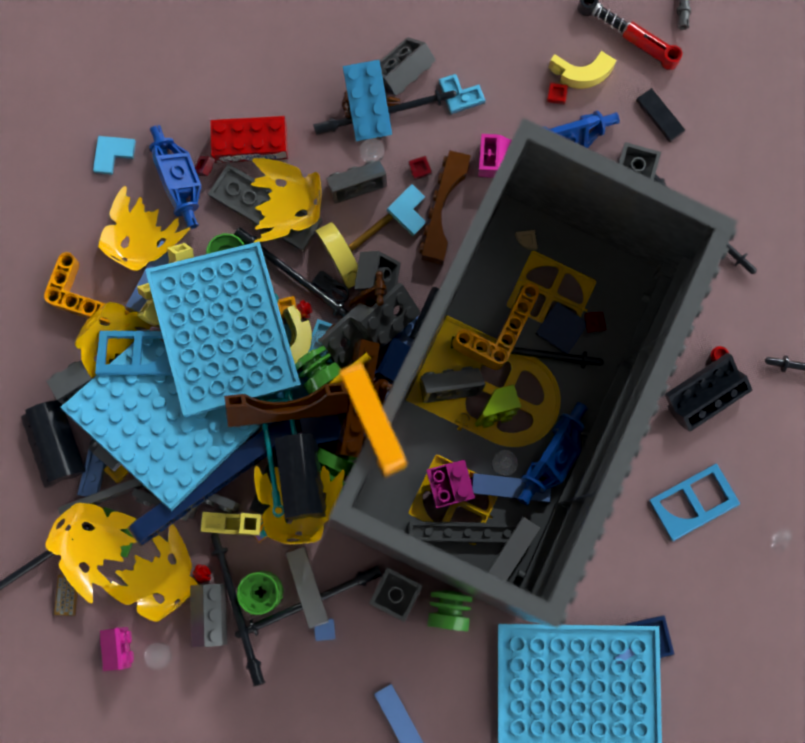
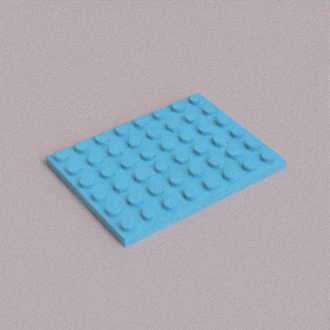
[145,241,301,418]
[61,330,259,511]
[498,624,662,743]

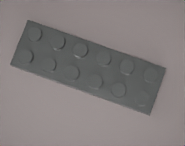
[208,164,323,252]

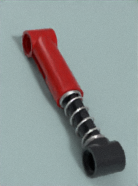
[578,0,682,70]

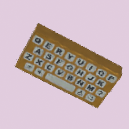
[54,575,78,616]

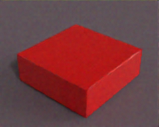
[547,83,568,105]

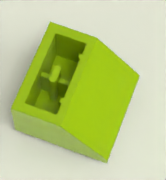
[475,385,521,428]

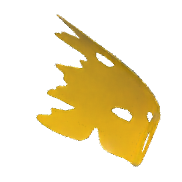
[251,158,321,243]
[98,186,190,271]
[74,302,160,379]
[254,466,344,544]
[45,503,137,603]
[102,524,198,622]

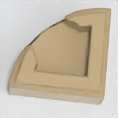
[515,230,537,250]

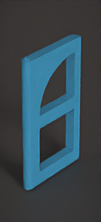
[95,331,173,375]
[649,463,740,541]

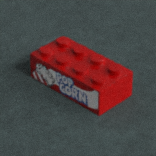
[210,116,288,163]

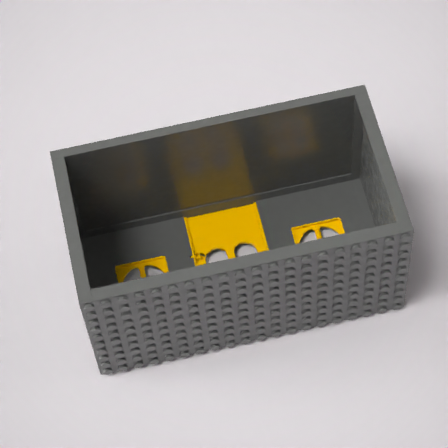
[327,118,738,628]

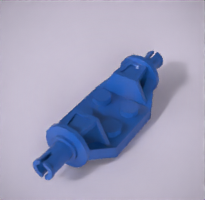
[544,110,620,148]
[149,125,202,229]
[517,402,588,506]

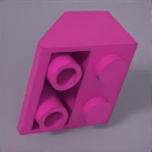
[478,133,512,178]
[426,460,475,508]
[100,627,134,671]

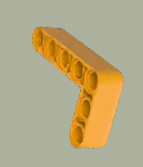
[44,252,135,328]
[452,283,539,370]
[339,362,407,479]

